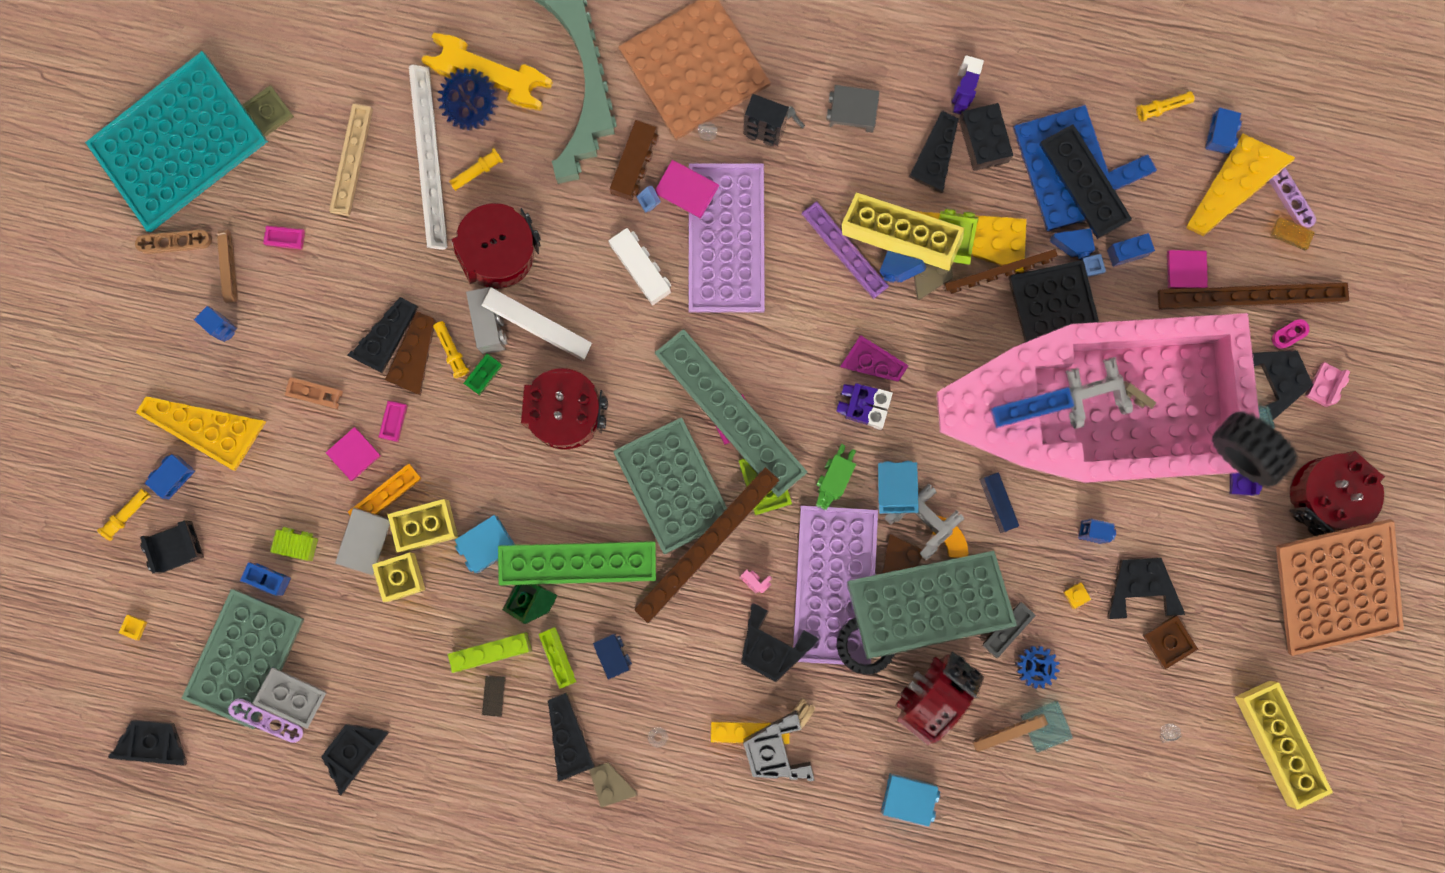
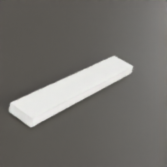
[481,288,592,361]

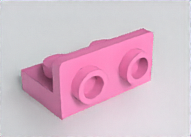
[1305,362,1350,407]
[739,570,772,594]

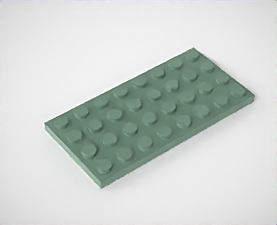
[847,551,1017,659]

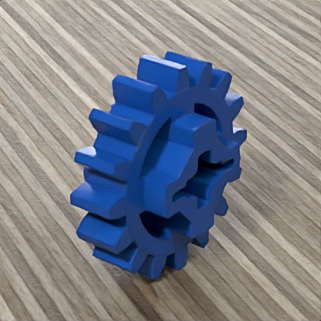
[1016,646,1060,689]

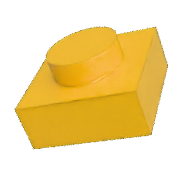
[1063,582,1091,609]
[119,615,147,640]

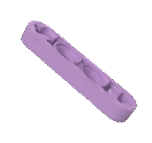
[1269,168,1316,230]
[229,699,303,743]

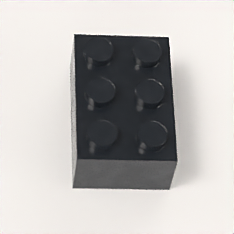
[743,94,789,147]
[959,103,1014,171]

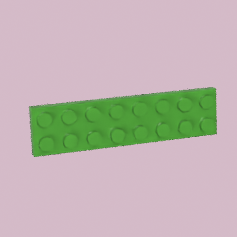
[498,541,656,585]

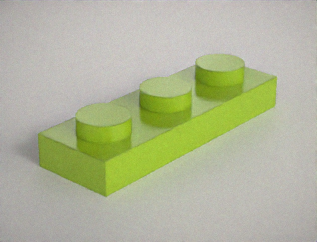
[538,627,576,689]

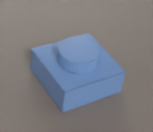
[637,186,661,213]
[1081,254,1106,277]

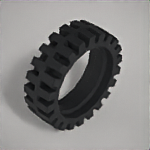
[837,617,895,675]

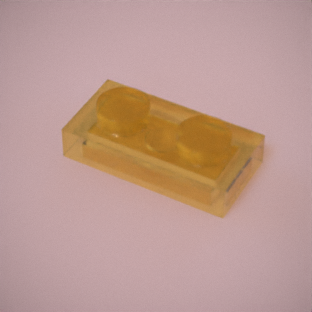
[1270,217,1315,251]

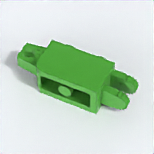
[816,444,856,510]

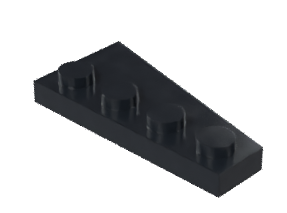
[909,111,959,193]

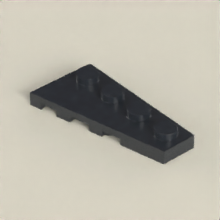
[347,297,418,374]
[548,692,595,782]

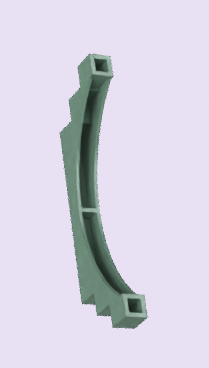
[534,0,617,184]

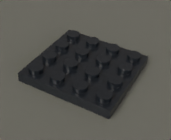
[1008,260,1099,343]

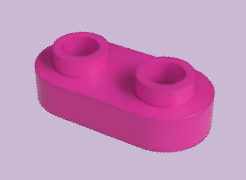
[1272,319,1310,349]

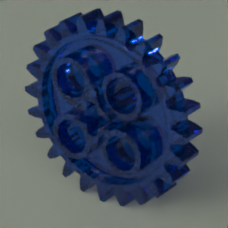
[437,68,499,130]

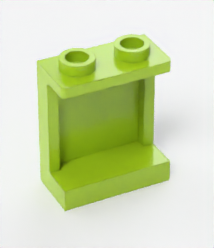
[939,209,978,265]

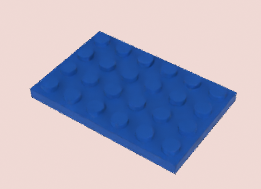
[1013,105,1114,232]

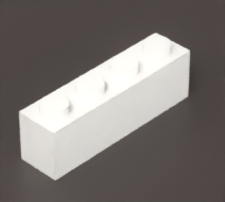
[608,228,671,306]

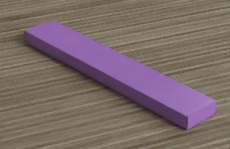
[802,201,889,299]

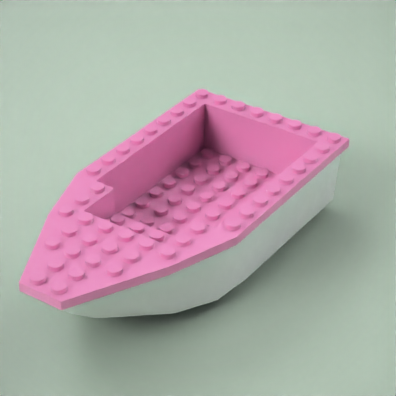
[936,313,1259,483]

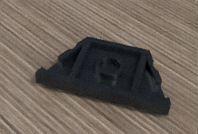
[108,720,187,766]
[321,724,390,795]

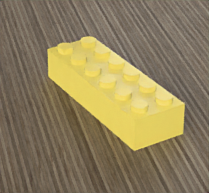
[842,192,964,271]
[1235,681,1333,810]

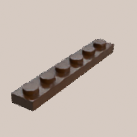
[943,249,1058,294]

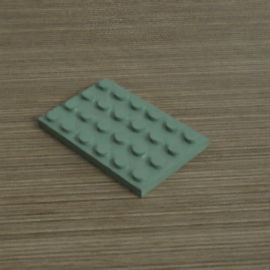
[613,417,727,555]
[181,589,304,729]

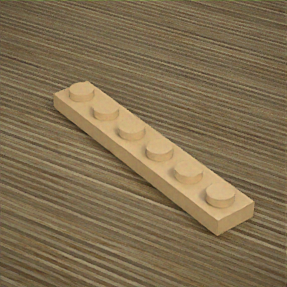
[329,104,373,216]

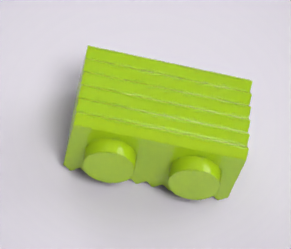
[270,527,318,561]

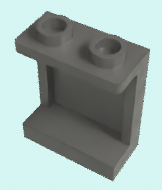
[826,85,880,133]

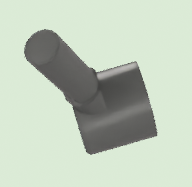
[787,107,806,129]

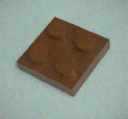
[1142,615,1198,670]

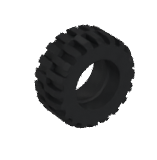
[1212,411,1297,487]

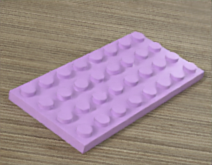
[689,164,765,312]
[793,506,878,665]

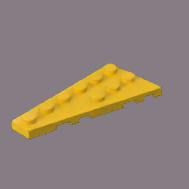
[1186,134,1295,236]
[914,211,1026,274]
[136,396,266,471]

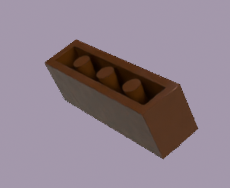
[610,120,659,201]

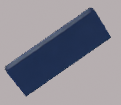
[979,472,1019,533]

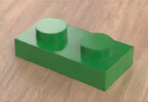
[464,354,503,396]

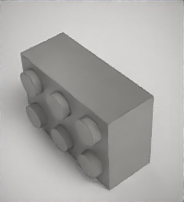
[466,287,508,355]

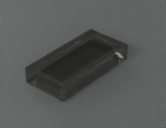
[482,675,506,717]

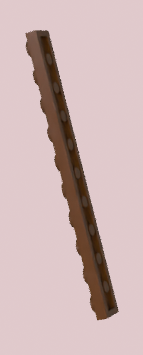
[1157,282,1350,310]
[634,467,780,623]

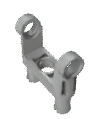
[1066,357,1133,429]
[885,484,964,560]

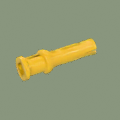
[1136,91,1195,122]
[449,148,503,191]
[433,321,470,378]
[97,488,151,541]

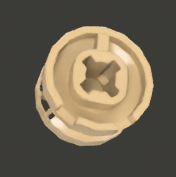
[791,698,816,729]

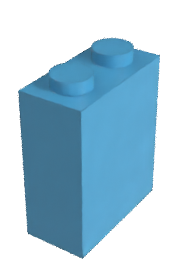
[878,461,919,514]
[454,515,515,573]
[881,773,940,827]

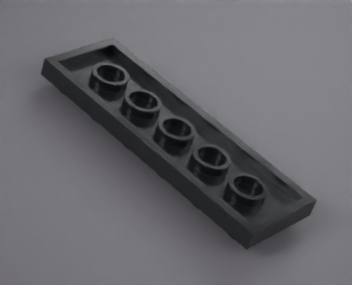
[1039,124,1132,240]

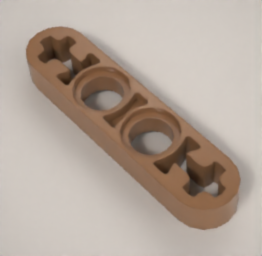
[135,230,212,254]
[217,230,237,303]
[972,714,1048,752]

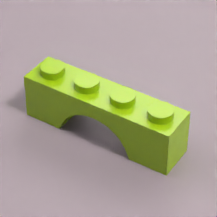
[448,632,532,673]

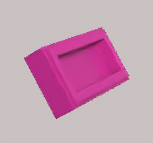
[263,226,305,249]
[378,401,408,442]

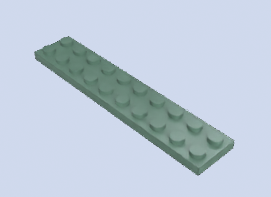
[654,329,808,498]

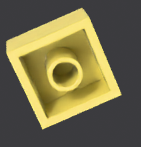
[372,553,426,602]

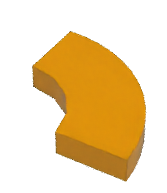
[932,515,968,558]

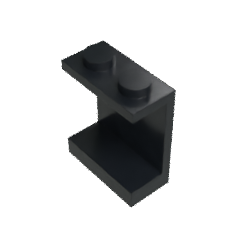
[140,520,204,574]

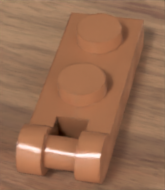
[285,377,343,410]

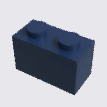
[593,634,632,680]

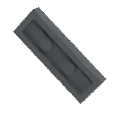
[982,602,1036,659]

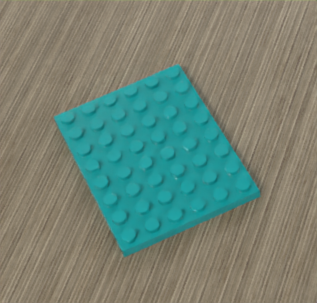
[85,51,268,233]

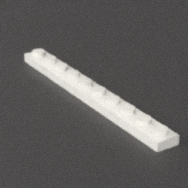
[409,64,447,249]

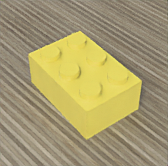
[387,499,458,553]

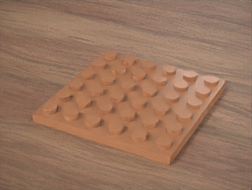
[618,0,771,141]
[1276,519,1404,656]

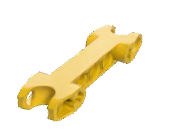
[421,33,553,111]

